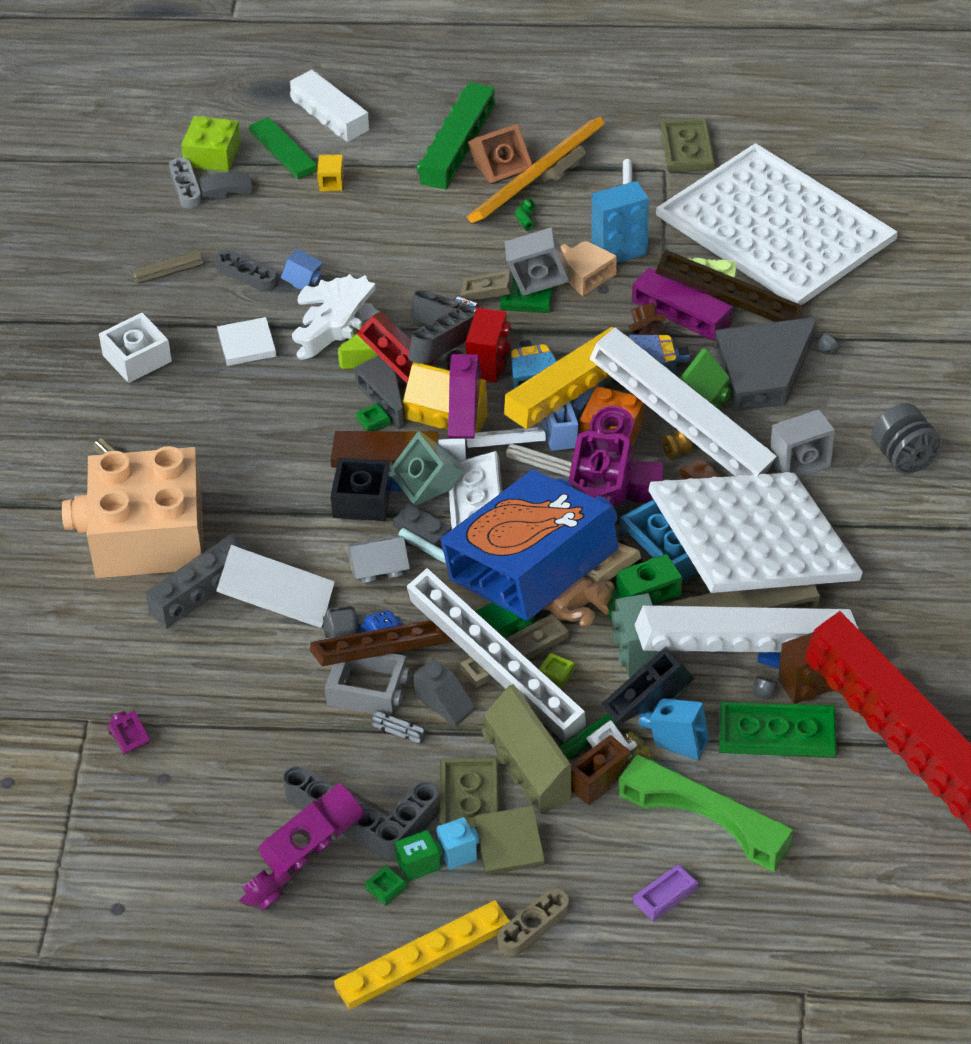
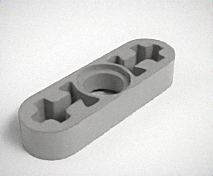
[169,157,201,209]

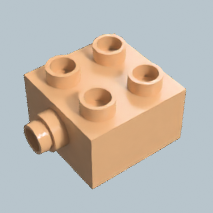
[62,446,203,578]

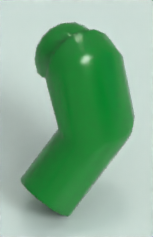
[515,198,536,231]

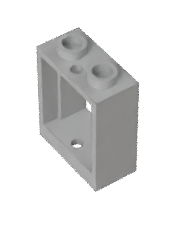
[325,653,410,716]

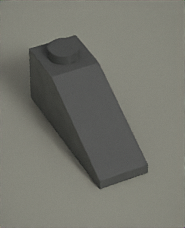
[354,356,404,429]

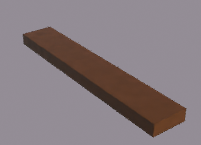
[310,620,454,667]

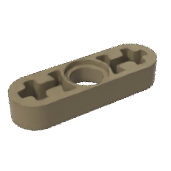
[497,889,569,956]

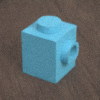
[437,817,479,870]

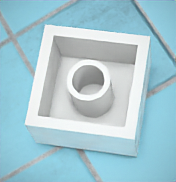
[99,313,172,383]

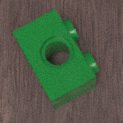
[616,554,682,605]

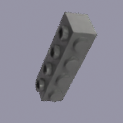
[145,535,248,629]

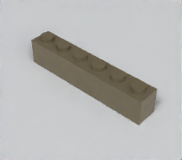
[655,584,820,609]

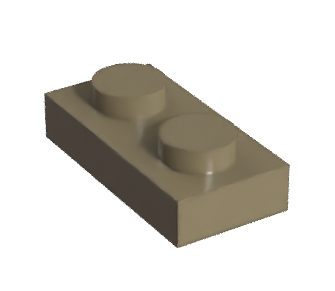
[540,145,586,182]
[461,270,513,301]

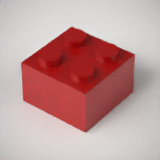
[465,308,511,383]

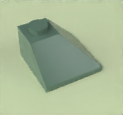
[391,431,465,505]

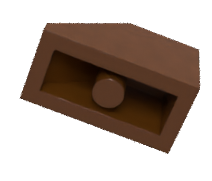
[571,735,631,805]

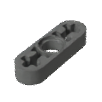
[215,250,277,291]

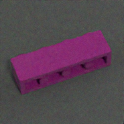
[632,267,732,341]

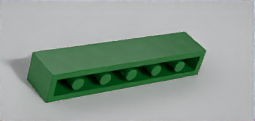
[417,82,495,190]

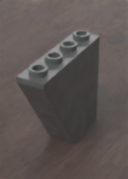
[715,317,816,411]

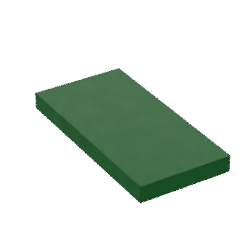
[719,702,836,758]

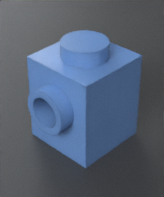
[281,249,323,290]

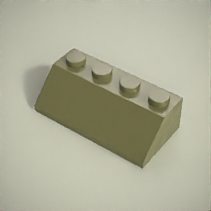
[482,684,571,814]

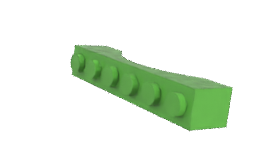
[619,754,793,872]

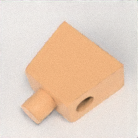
[560,241,617,296]

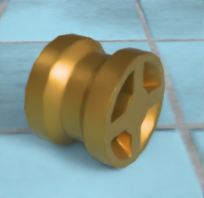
[661,430,693,460]

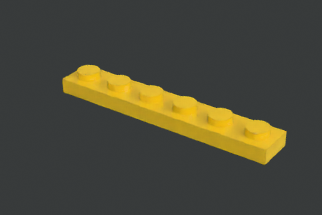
[334,900,510,1010]

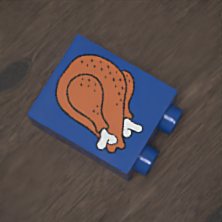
[440,469,619,621]

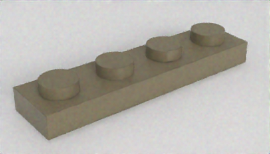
[460,613,569,688]

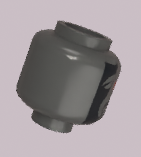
[323,606,363,638]

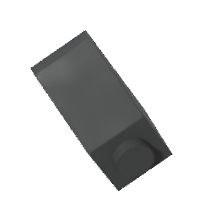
[413,659,475,726]

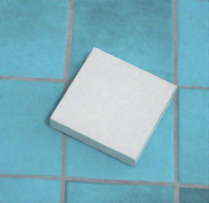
[217,317,276,366]

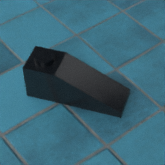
[601,647,695,725]

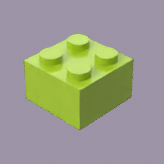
[181,116,241,172]

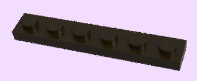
[655,249,804,322]

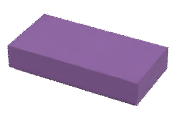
[633,864,699,921]

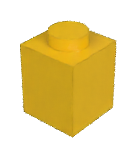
[317,155,344,191]

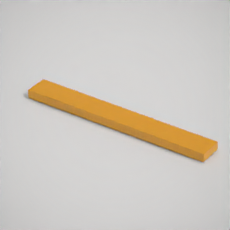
[466,116,605,223]

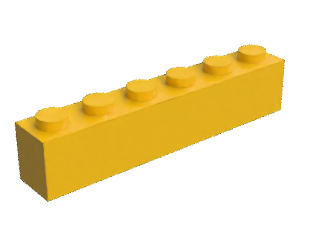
[504,327,634,429]

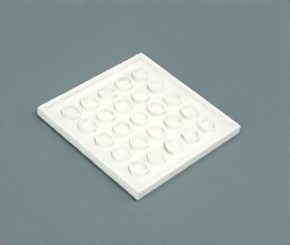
[648,472,863,593]

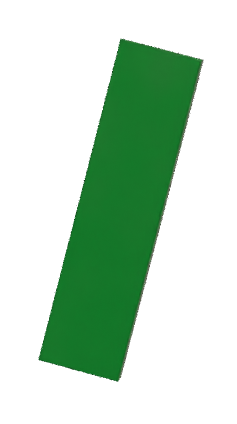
[249,117,317,180]

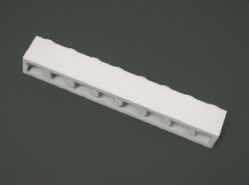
[590,327,776,477]
[407,568,587,742]
[635,606,858,652]

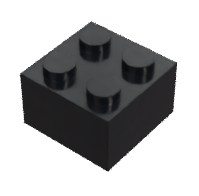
[331,458,392,521]

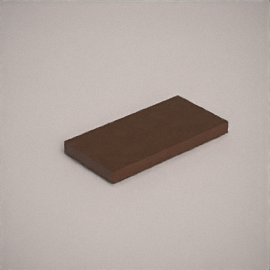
[331,431,439,468]

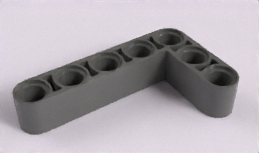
[408,290,477,364]
[283,766,440,860]

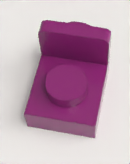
[107,710,150,756]

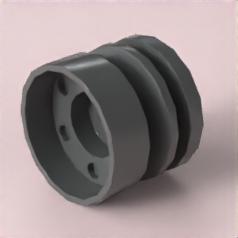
[871,403,943,474]

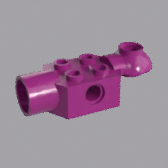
[568,406,634,507]
[239,783,365,911]

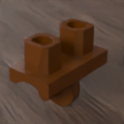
[628,302,666,335]

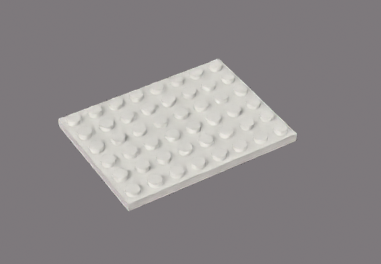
[656,143,898,305]

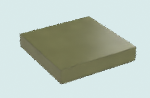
[474,806,545,875]

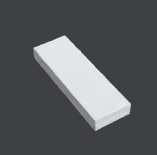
[466,427,546,448]

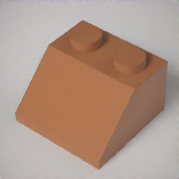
[467,124,532,183]

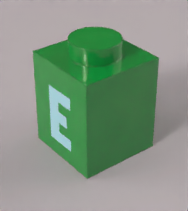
[394,830,443,882]

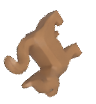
[543,576,615,627]

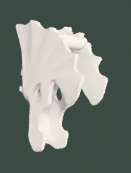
[292,274,380,360]

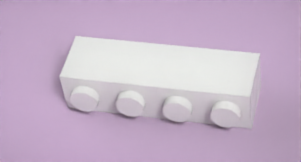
[290,70,369,142]

